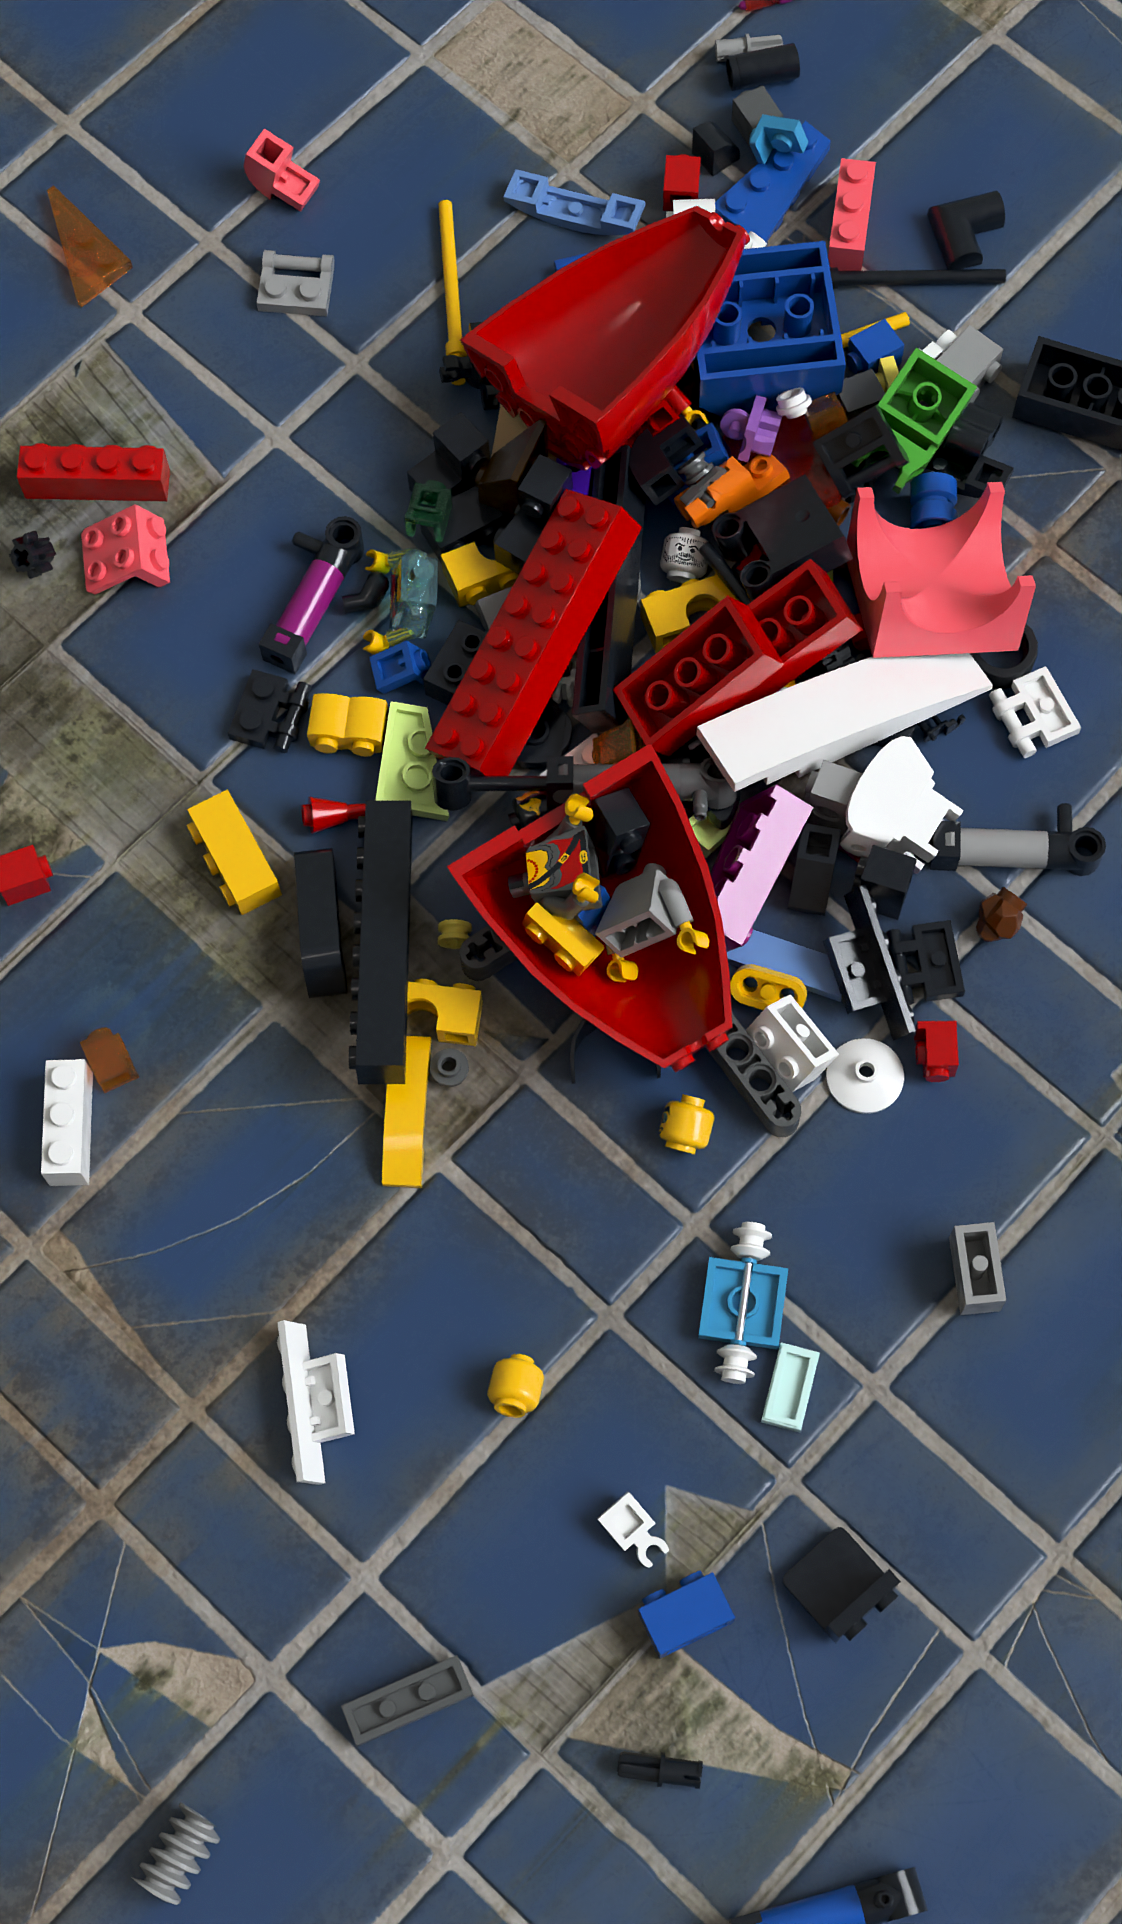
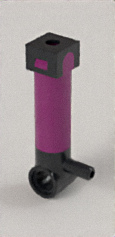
[259,516,364,674]

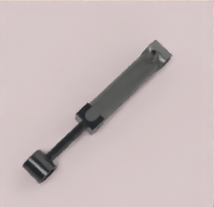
[432,756,737,821]

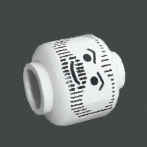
[660,527,708,583]

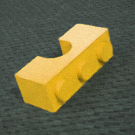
[441,542,518,607]
[640,574,737,653]
[407,979,483,1046]

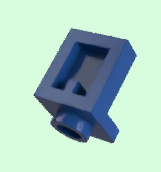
[369,640,431,694]

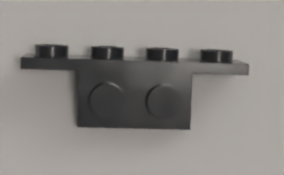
[823,884,916,1041]

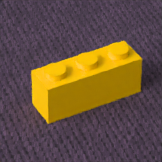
[186,789,282,915]

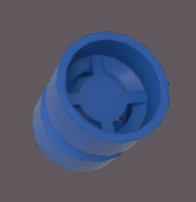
[910,472,957,529]

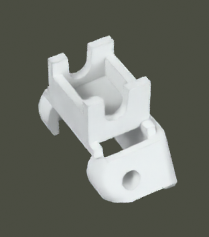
[839,736,963,874]

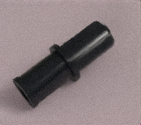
[617,1751,703,1789]

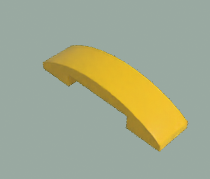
[382,1036,432,1188]

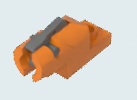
[674,454,790,529]

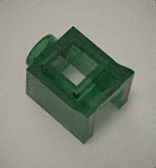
[404,480,453,543]

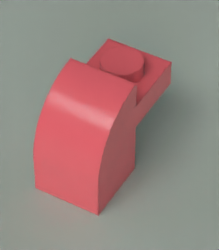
[244,129,320,212]

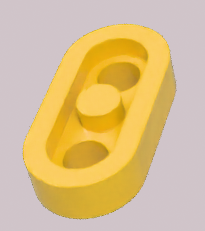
[730,964,807,1010]

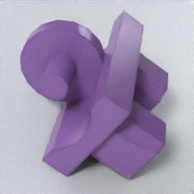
[720,395,782,462]

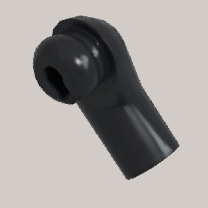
[342,571,389,614]

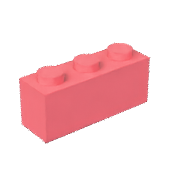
[828,158,876,271]

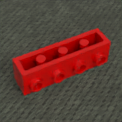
[17,443,170,502]

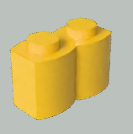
[307,693,389,757]

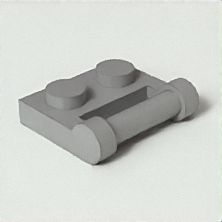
[257,250,335,316]

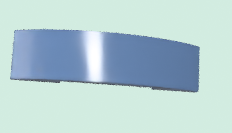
[503,169,645,235]

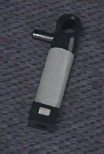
[930,803,1106,876]

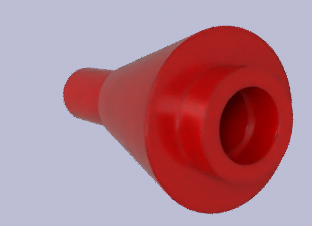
[301,796,366,834]

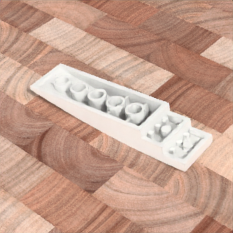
[696,653,993,792]

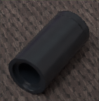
[726,43,800,91]

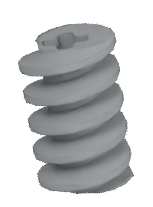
[131,1802,220,1905]

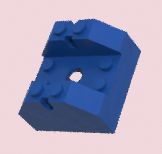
[693,241,846,417]

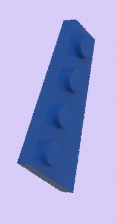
[715,121,831,247]

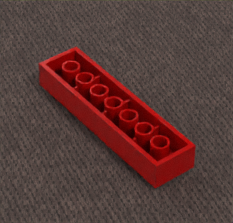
[425,489,642,776]

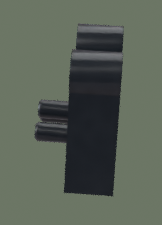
[711,474,853,603]

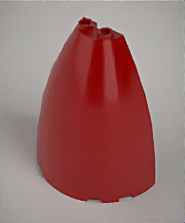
[460,206,750,471]
[447,744,733,1073]

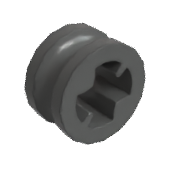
[677,451,714,486]

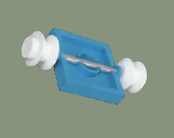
[698,1222,788,1384]

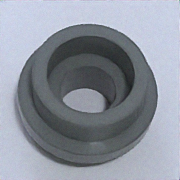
[430,1048,469,1087]

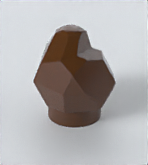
[976,887,1028,942]

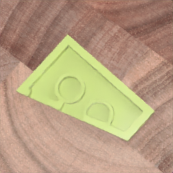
[375,701,449,821]

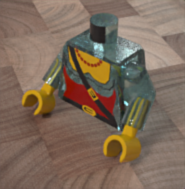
[363,548,438,655]

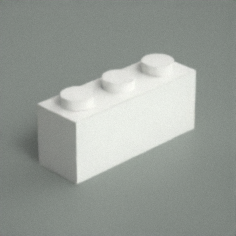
[41,1059,93,1186]

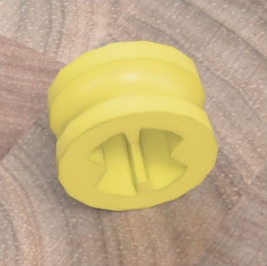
[438,919,472,949]

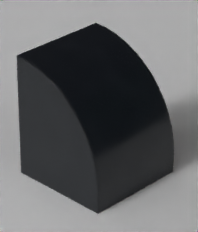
[692,122,740,176]

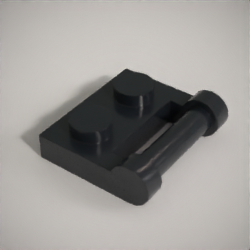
[812,404,909,499]

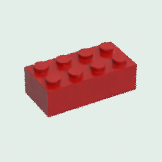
[729,558,863,711]
[613,595,785,756]

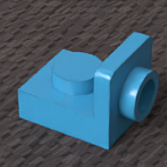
[749,114,808,164]

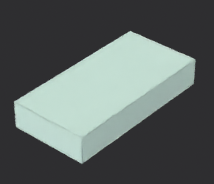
[761,1343,820,1433]

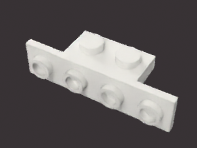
[277,1320,355,1485]

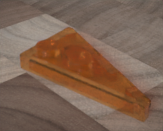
[47,185,133,307]

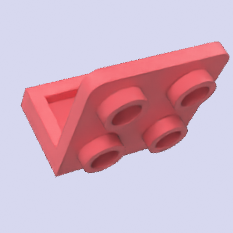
[81,504,170,595]

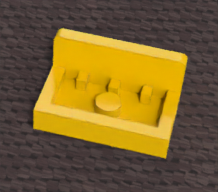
[521,902,604,977]

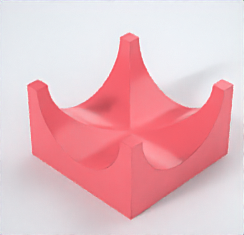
[847,482,1036,658]

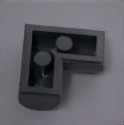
[927,191,1005,270]

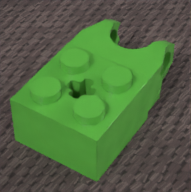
[851,348,977,494]

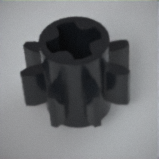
[9,531,56,579]

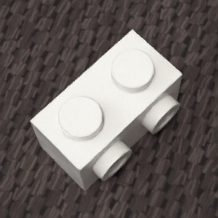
[746,994,839,1092]

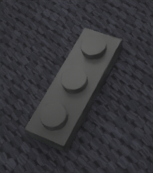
[341,1655,474,1747]

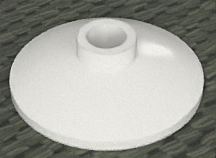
[826,1038,904,1114]

